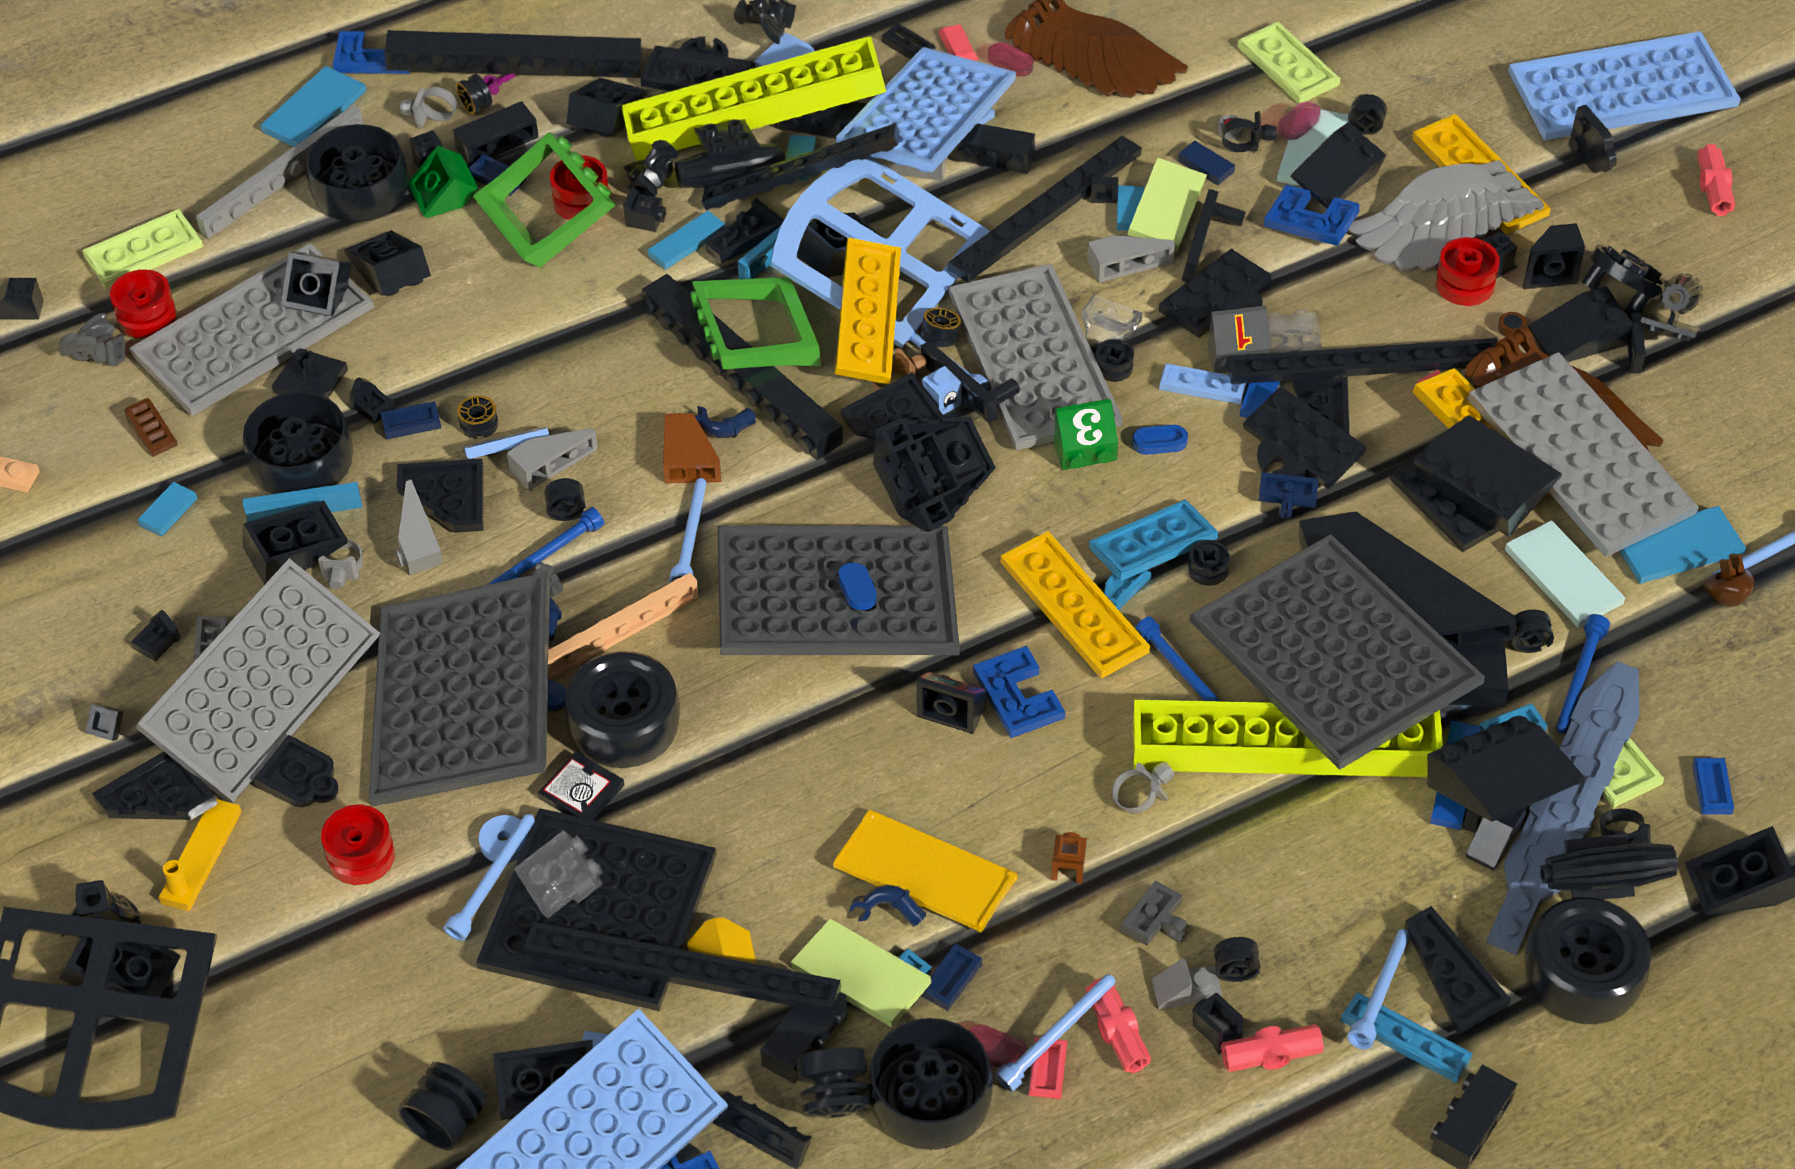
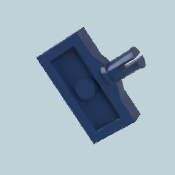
[1258,472,1319,519]

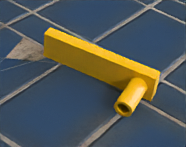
[159,799,242,912]

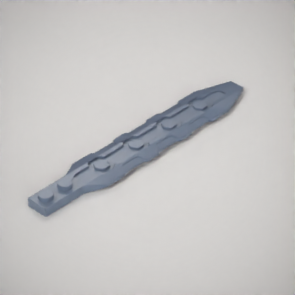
[1487,661,1639,955]

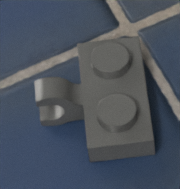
[1121,880,1187,946]

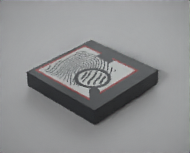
[538,751,624,820]

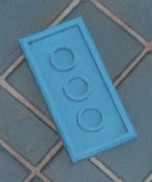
[260,66,366,147]
[1089,499,1218,581]
[1620,506,1746,584]

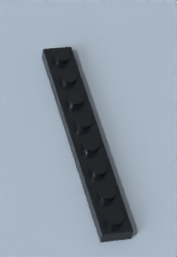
[701,123,900,210]

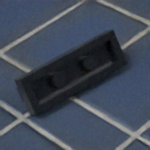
[714,1092,812,1169]

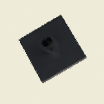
[271,348,348,398]

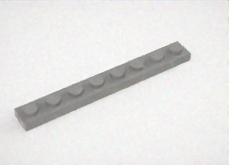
[196,105,363,239]

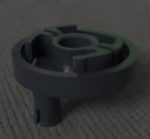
[1581,244,1665,316]

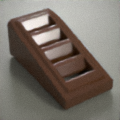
[124,398,178,457]

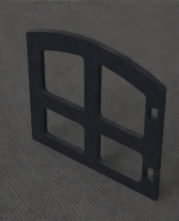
[0,907,217,1132]

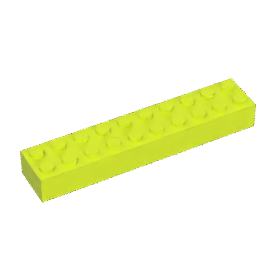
[622,36,886,161]
[1132,700,1443,777]

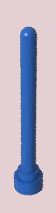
[487,507,605,585]
[1556,614,1610,733]
[1135,616,1221,702]

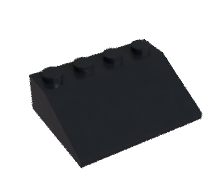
[1415,415,1562,537]
[1427,715,1584,822]

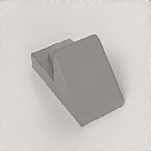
[1152,959,1222,1009]

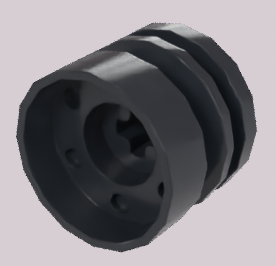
[796,1047,871,1119]
[397,1062,487,1150]

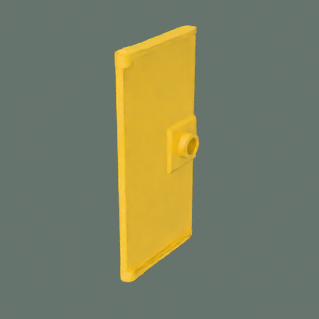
[833,809,1018,932]

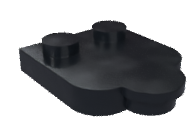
[1568,104,1617,173]
[254,735,339,807]

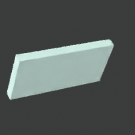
[1277,105,1348,186]
[1505,520,1626,628]

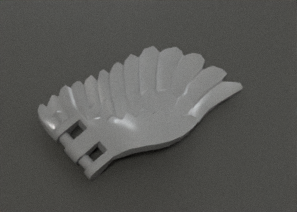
[1347,160,1544,272]

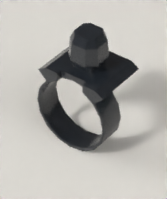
[1222,111,1277,153]
[1600,808,1651,843]

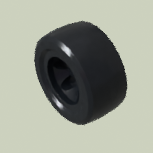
[306,124,408,222]
[243,392,353,494]
[565,651,680,768]
[1525,897,1651,1024]
[868,1018,993,1150]

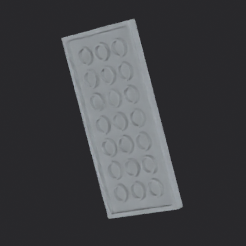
[130,243,374,416]
[949,264,1123,451]
[1468,352,1699,557]
[135,558,381,803]

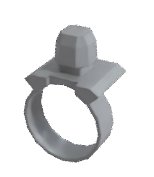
[400,87,457,129]
[318,540,364,589]
[1112,762,1175,814]

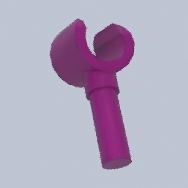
[483,74,515,95]

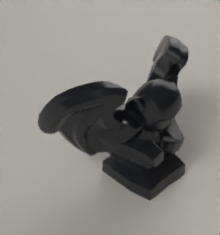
[734,0,796,44]
[624,140,678,197]
[61,880,142,937]

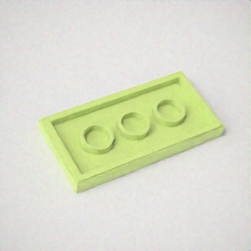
[1237,22,1340,104]
[1127,157,1207,252]
[82,209,203,289]
[791,918,931,1028]

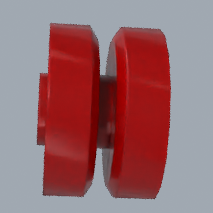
[549,155,610,220]
[1435,237,1500,306]
[109,269,177,338]
[321,804,395,885]

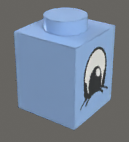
[922,366,961,415]

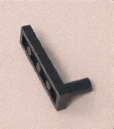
[1181,189,1246,282]
[921,340,1020,423]

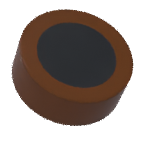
[1498,312,1527,337]

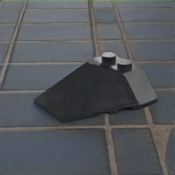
[873,417,996,533]

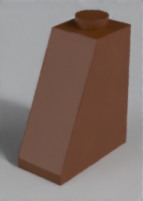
[663,413,721,483]

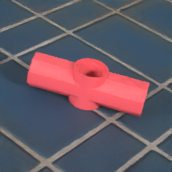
[1697,144,1735,216]
[1086,978,1151,1074]
[1221,1024,1324,1072]

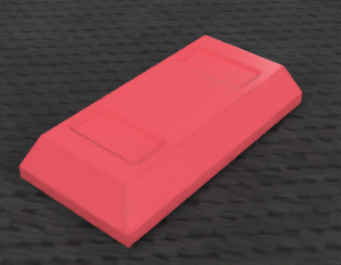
[938,24,978,61]
[1028,1037,1067,1099]

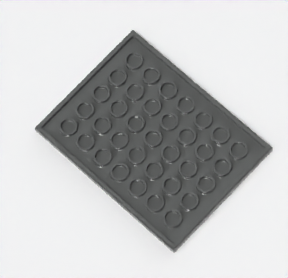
[717,526,960,655]
[1190,534,1485,770]
[369,572,550,806]

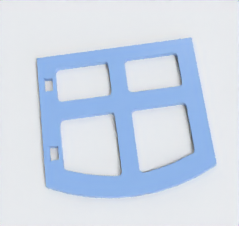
[770,156,990,349]

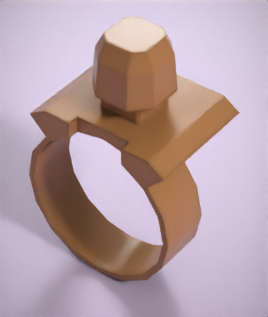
[871,348,927,392]

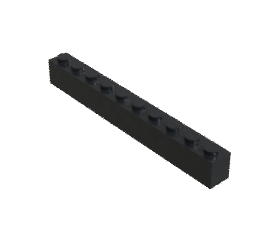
[384,30,642,78]
[778,101,1035,174]
[642,274,843,461]

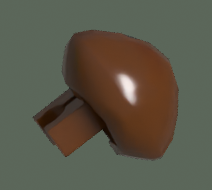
[1704,553,1755,607]

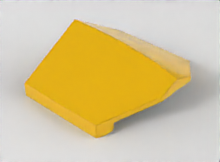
[687,917,756,964]

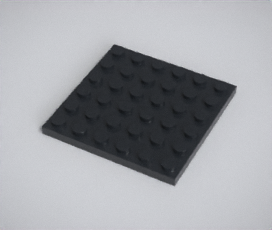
[476,808,717,1011]

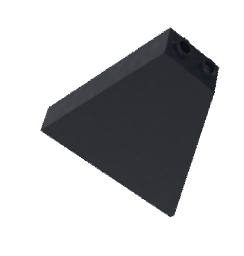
[1299,511,1516,646]

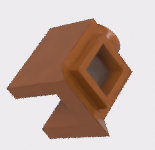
[1051,832,1087,884]

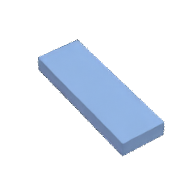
[1159,363,1246,405]
[463,426,549,459]

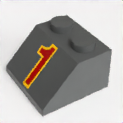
[1208,306,1271,373]

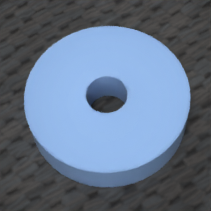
[479,815,529,863]

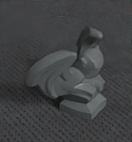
[59,313,125,366]

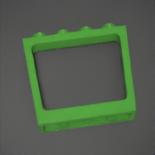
[473,132,616,268]
[690,277,821,369]

